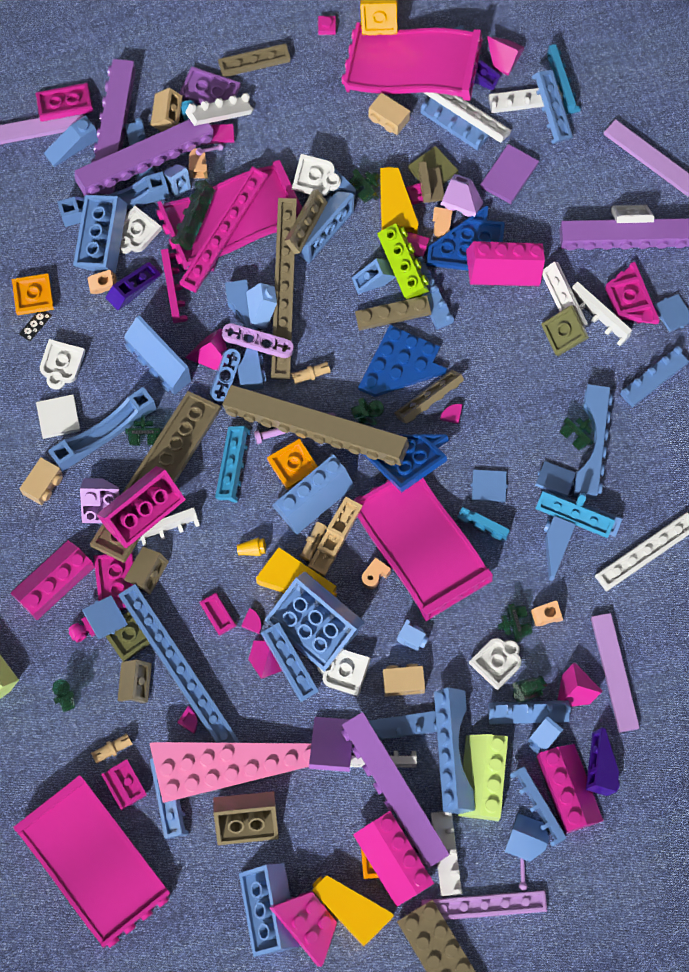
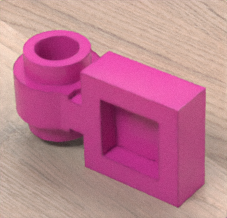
[68,617,96,643]

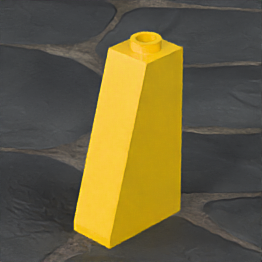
[380,166,418,234]
[256,547,337,597]
[312,875,394,947]

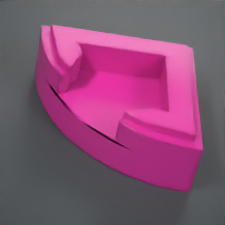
[440,404,462,424]
[241,608,261,635]
[177,706,198,734]

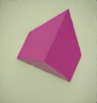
[487,36,524,76]
[185,329,230,370]
[248,641,282,679]
[557,662,603,707]

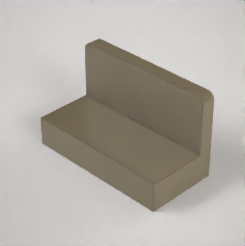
[418,162,444,203]
[124,547,169,595]
[118,660,152,703]

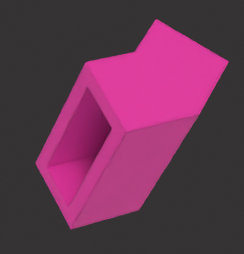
[406,232,430,258]

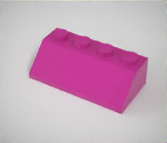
[466,241,545,286]
[96,466,186,548]
[11,540,95,620]
[536,744,603,834]
[353,811,434,907]

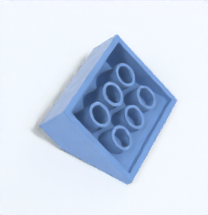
[264,572,365,672]

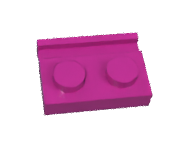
[101,759,147,810]

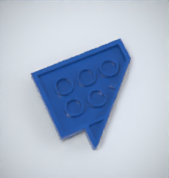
[426,206,505,271]
[358,325,447,397]
[363,434,449,493]

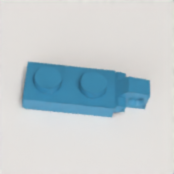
[457,507,510,540]

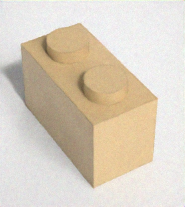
[151,88,182,132]
[369,93,410,135]
[19,457,63,505]
[383,664,425,697]

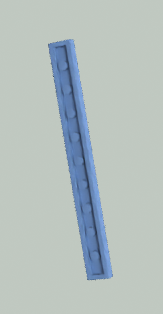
[118,584,241,743]

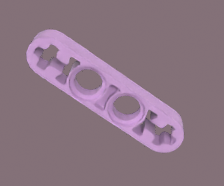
[222,324,293,358]

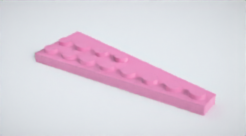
[150,742,311,803]

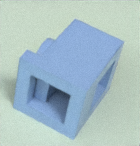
[397,620,429,652]

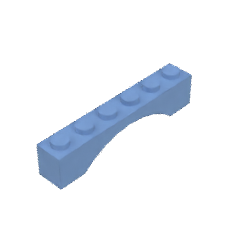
[57,171,169,227]
[225,280,266,390]
[573,384,613,500]
[48,387,156,472]
[434,687,475,814]

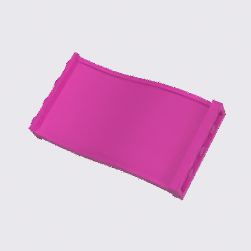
[342,22,482,101]
[156,160,302,270]
[353,478,493,621]
[13,775,171,948]

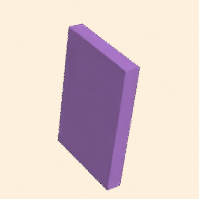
[179,67,241,105]
[480,144,539,204]
[309,717,352,772]

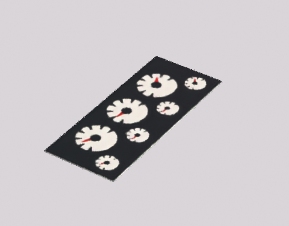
[19,311,52,341]

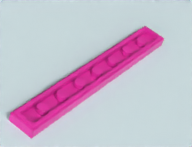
[179,166,268,293]

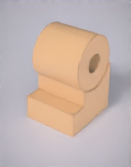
[189,148,208,178]
[433,207,452,239]
[87,270,117,294]
[362,557,391,589]
[531,600,563,626]

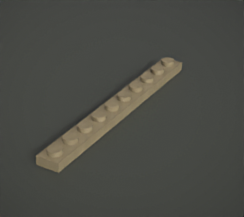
[271,198,297,379]

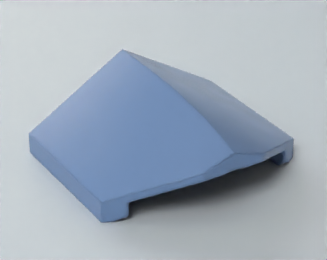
[504,813,549,862]

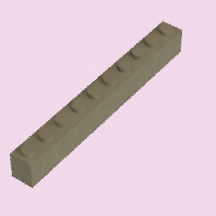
[222,385,409,466]

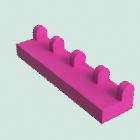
[161,249,188,324]

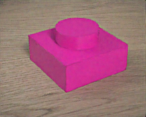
[318,16,336,35]

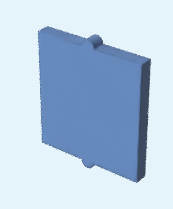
[653,294,689,332]
[535,461,576,498]
[470,470,508,502]
[82,596,128,640]

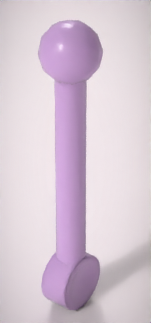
[195,144,224,156]
[519,858,527,891]

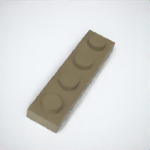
[218,43,290,77]
[284,189,328,254]
[355,295,431,331]
[394,370,464,424]

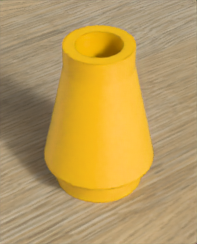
[237,537,266,556]

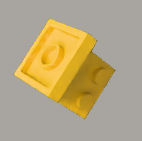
[360,0,398,35]

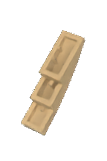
[308,497,363,577]

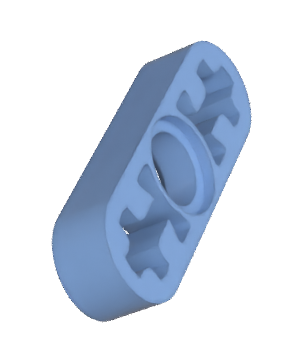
[210,348,240,402]

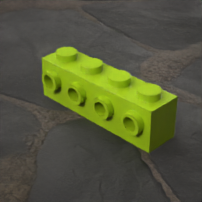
[377,223,429,299]

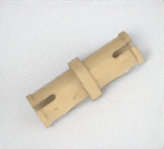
[291,361,331,385]
[299,522,327,562]
[91,733,133,764]

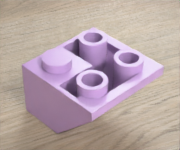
[441,174,483,217]
[80,478,120,523]

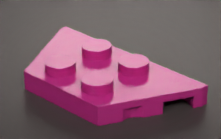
[605,262,659,324]
[269,891,337,967]

